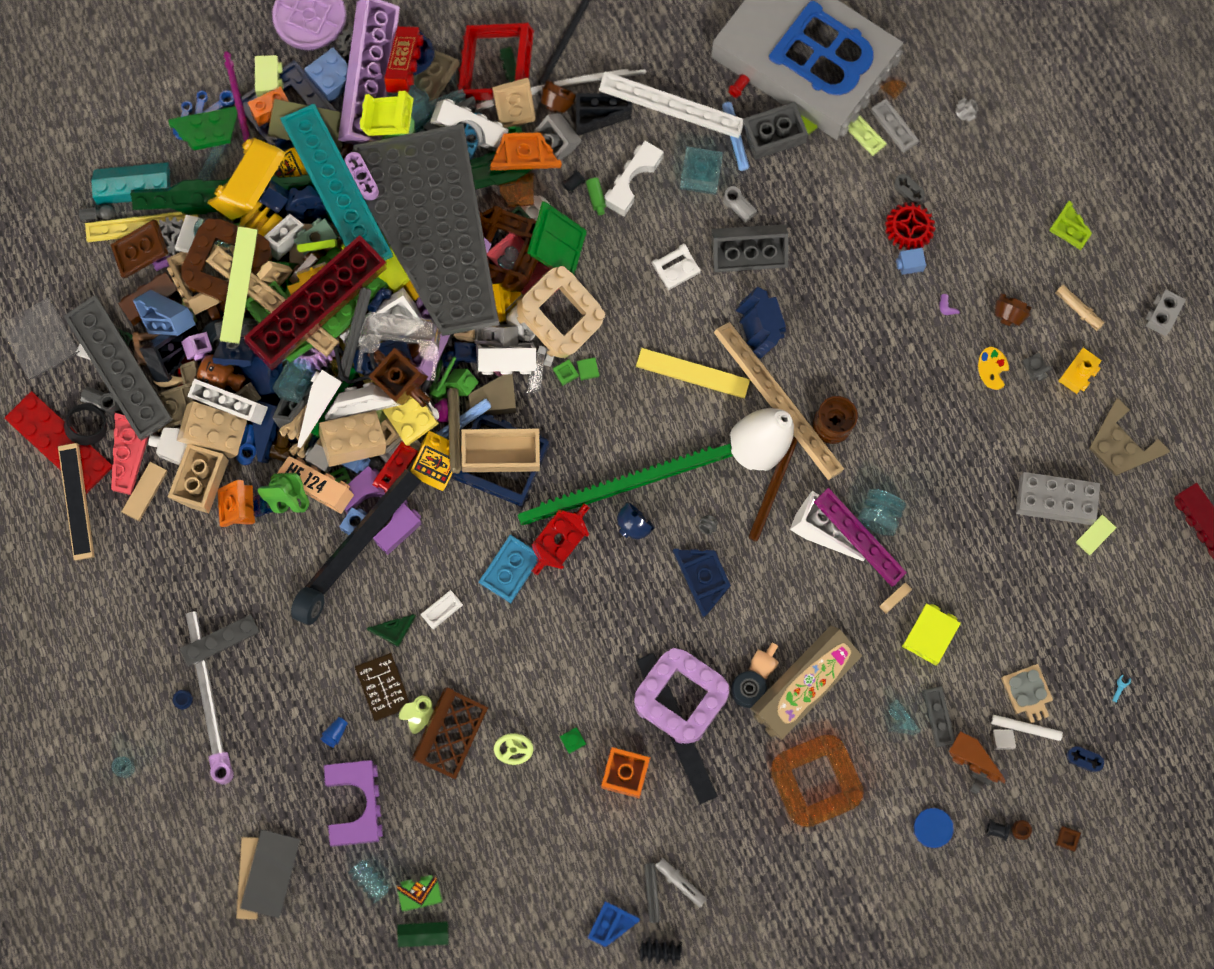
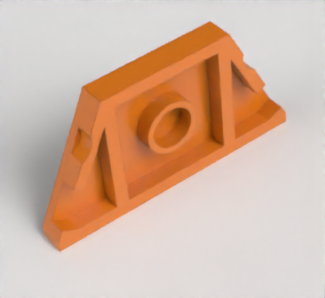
[490,132,562,171]

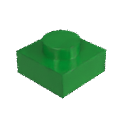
[559,727,586,754]

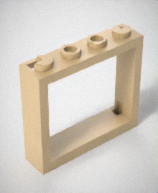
[167,240,235,315]

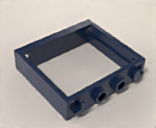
[451,414,549,507]

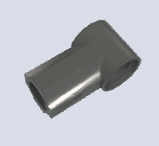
[80,386,120,415]

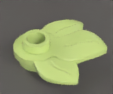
[399,696,434,734]

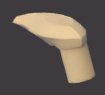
[153,376,183,387]

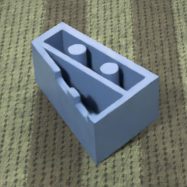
[133,290,196,336]

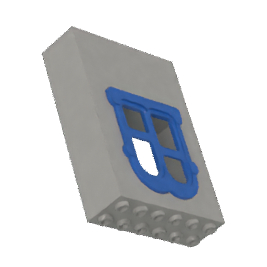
[711,0,903,140]

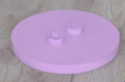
[272,0,346,50]

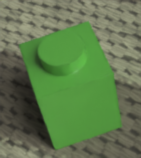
[444,369,478,396]

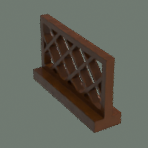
[411,687,488,779]

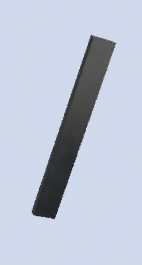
[305,468,421,594]
[636,653,718,805]

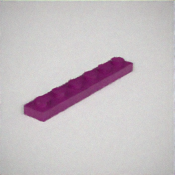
[813,488,907,587]

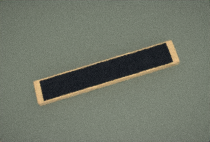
[58,443,95,561]

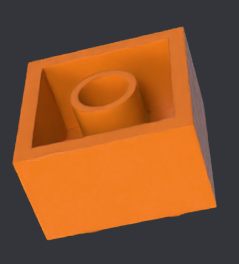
[601,747,650,798]

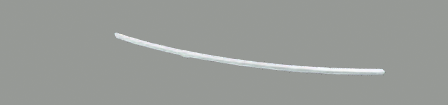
[352,69,646,166]

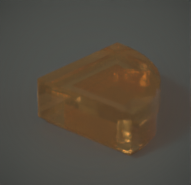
[881,80,907,99]

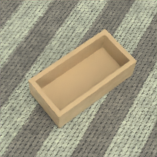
[462,429,540,472]

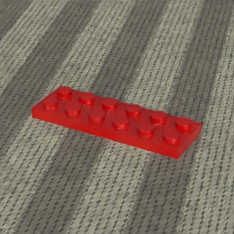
[4,391,112,494]

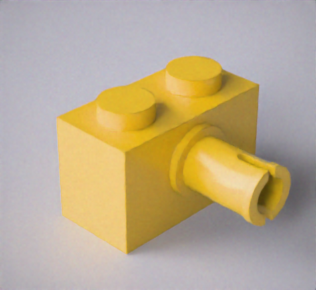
[1059,348,1102,394]

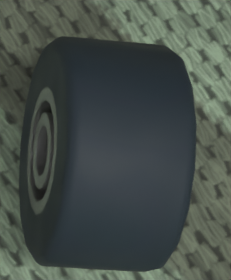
[291,587,325,625]
[731,671,767,708]

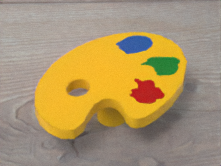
[978,347,1009,390]

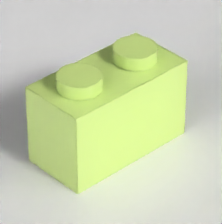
[255,55,283,97]

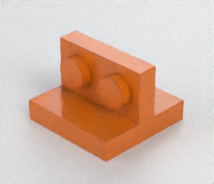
[217,480,255,527]

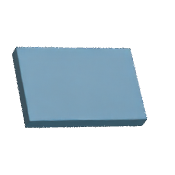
[478,535,538,603]

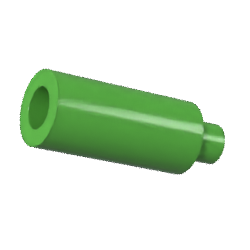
[586,178,606,216]

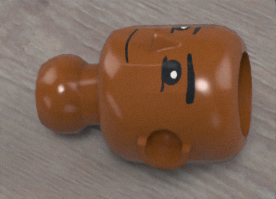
[197,354,246,392]

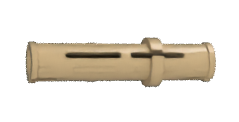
[1055,284,1105,331]

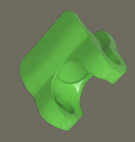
[257,473,309,513]

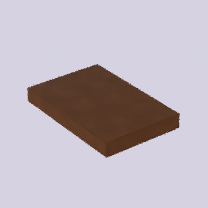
[110,219,168,278]

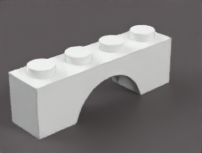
[430,99,508,152]
[604,141,664,216]

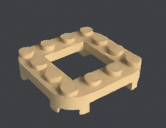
[516,266,605,358]

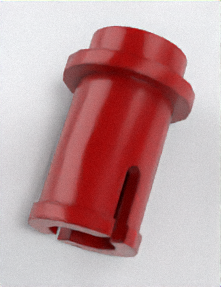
[728,74,750,98]

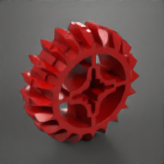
[885,202,935,250]

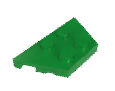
[168,106,238,150]

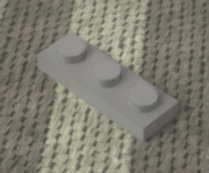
[871,99,919,153]

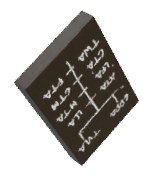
[355,653,410,722]

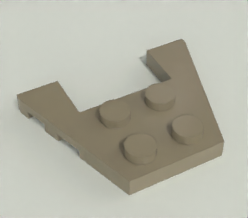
[157,360,198,433]
[1089,398,1170,476]

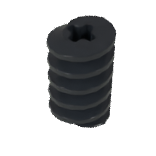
[639,937,682,966]

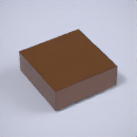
[1056,826,1081,852]

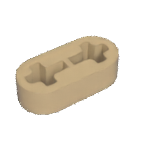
[879,582,912,614]

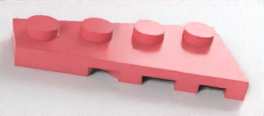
[111,413,149,495]

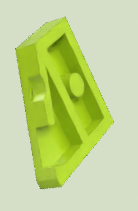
[1049,201,1092,250]

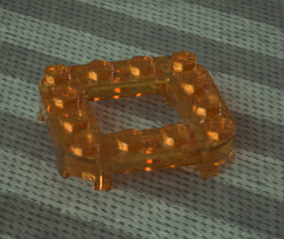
[770,735,863,828]

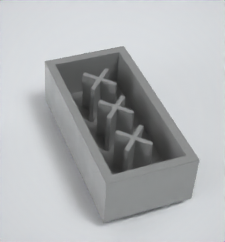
[1016,472,1100,525]

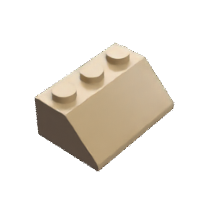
[168,444,229,513]

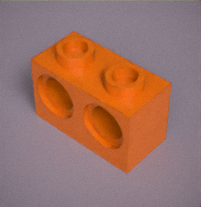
[247,87,289,126]

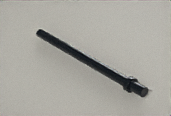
[539,0,591,85]

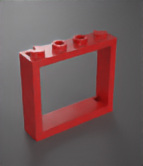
[457,23,534,100]

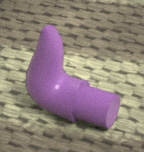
[939,294,960,315]

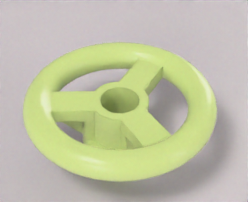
[494,733,533,765]

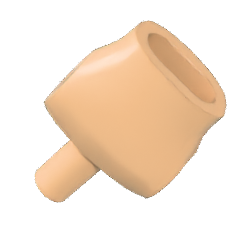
[748,643,779,680]

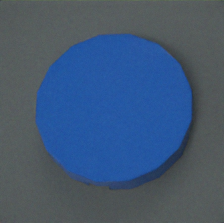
[914,808,954,848]

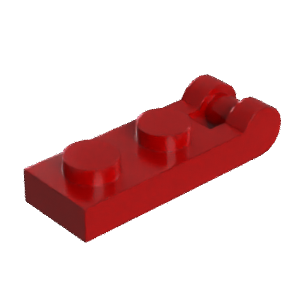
[372,441,418,493]

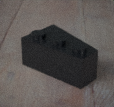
[576,93,632,136]
[140,325,199,382]

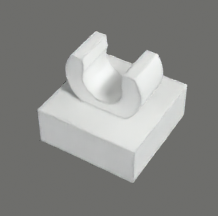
[536,346,554,367]

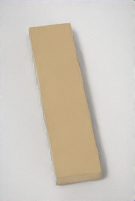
[237,837,259,919]

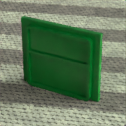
[527,201,587,275]

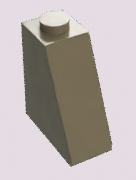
[465,374,516,415]

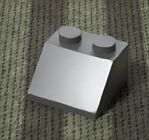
[533,113,582,160]

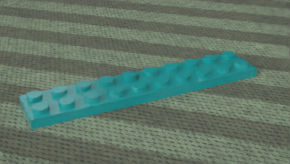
[280,104,393,260]

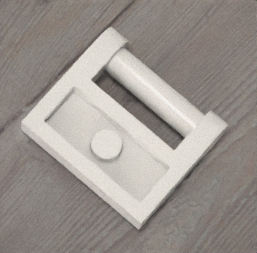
[651,244,701,290]

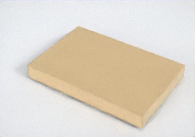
[492,78,536,128]

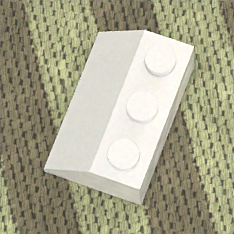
[476,343,536,375]

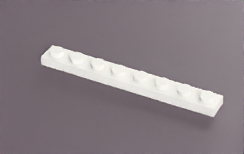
[599,72,744,138]

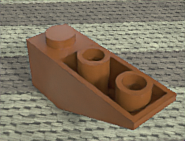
[949,731,1006,783]

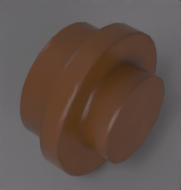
[1012,820,1032,840]

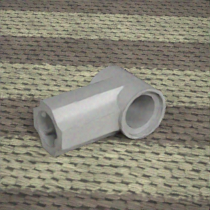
[723,186,757,223]

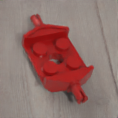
[531,503,590,576]

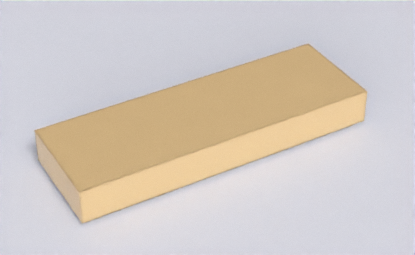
[122,462,168,522]

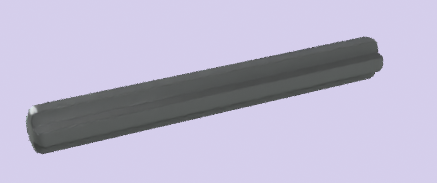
[337,287,372,381]

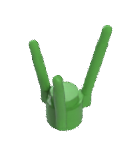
[429,356,456,401]

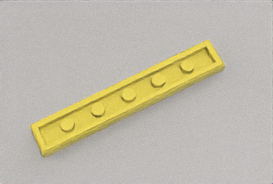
[85,212,198,242]
[636,348,750,399]

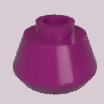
[434,397,449,423]

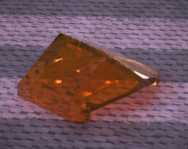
[499,173,534,207]

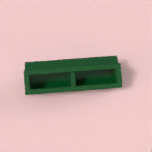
[397,922,449,947]

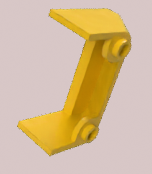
[207,138,285,220]

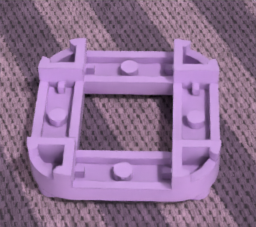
[634,648,729,744]

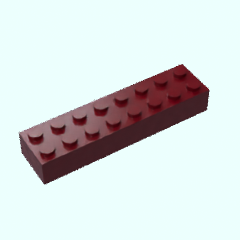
[244,235,386,370]

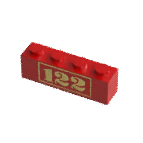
[384,26,423,93]

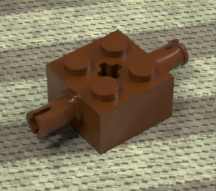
[368,347,431,407]

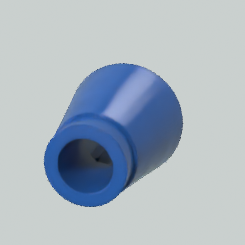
[321,717,348,748]

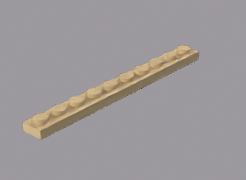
[714,322,844,480]

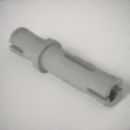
[655,858,707,908]

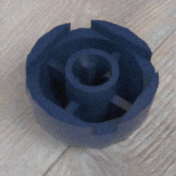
[617,502,655,539]

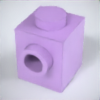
[181,332,212,361]

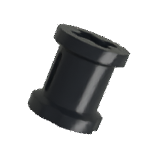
[561,170,586,194]
[986,819,1010,841]

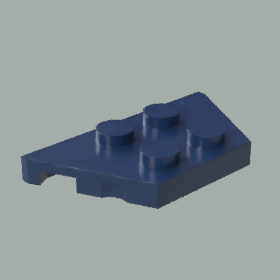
[672,549,731,618]

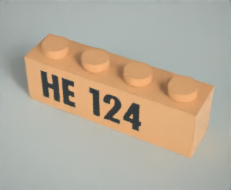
[277,456,354,514]

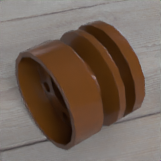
[812,396,858,444]

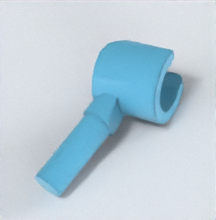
[1112,675,1131,703]

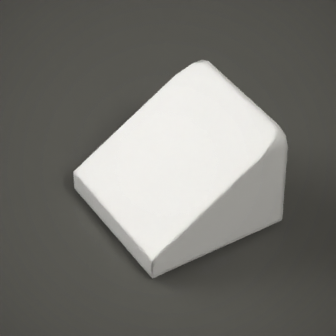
[993,730,1016,750]

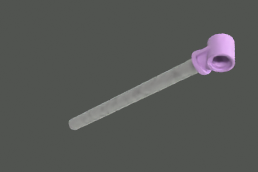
[186,611,233,784]

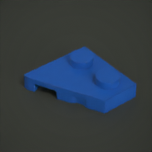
[588,901,640,947]

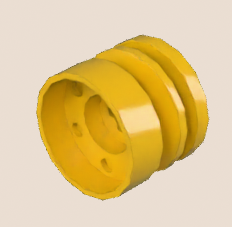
[239,201,283,236]

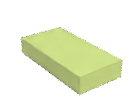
[1076,515,1117,555]

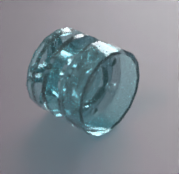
[858,489,907,536]

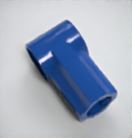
[237,424,256,465]

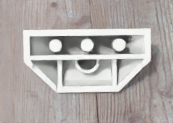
[325,383,400,421]

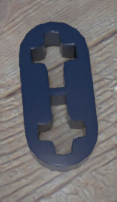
[1066,746,1104,772]

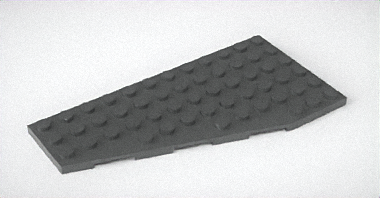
[353,123,499,336]

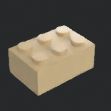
[177,401,247,458]
[319,410,386,467]

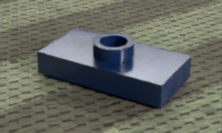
[453,342,477,363]

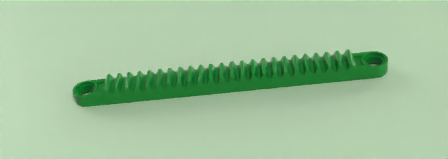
[518,443,733,525]

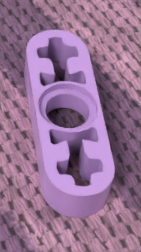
[345,152,379,200]

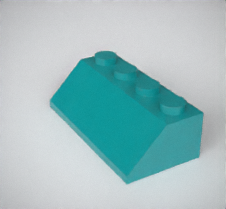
[91,162,171,205]

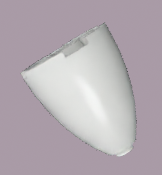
[730,408,794,471]

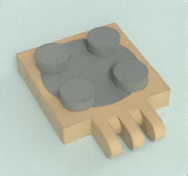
[1001,664,1053,724]

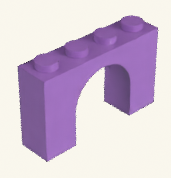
[344,466,421,555]
[324,760,383,847]

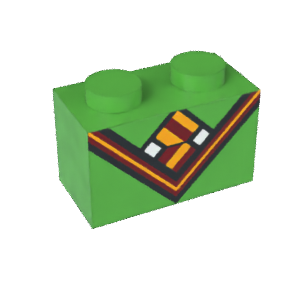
[397,875,442,912]

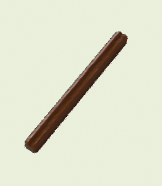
[749,437,798,542]

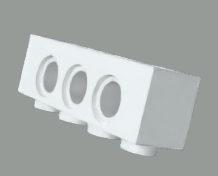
[187,379,268,425]

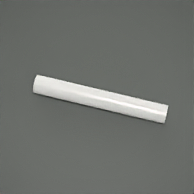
[991,715,1063,741]

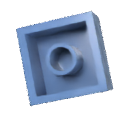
[304,48,348,103]

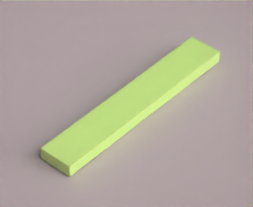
[220,227,258,344]

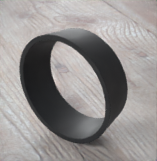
[64,404,107,445]

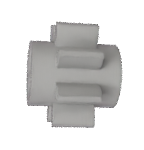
[955,97,979,122]

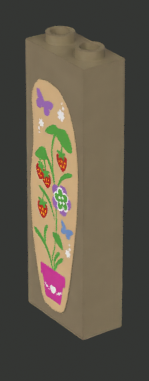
[750,626,862,739]

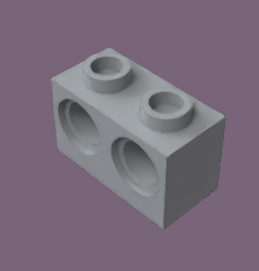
[1145,290,1186,336]
[475,324,518,347]

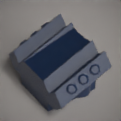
[736,286,786,359]

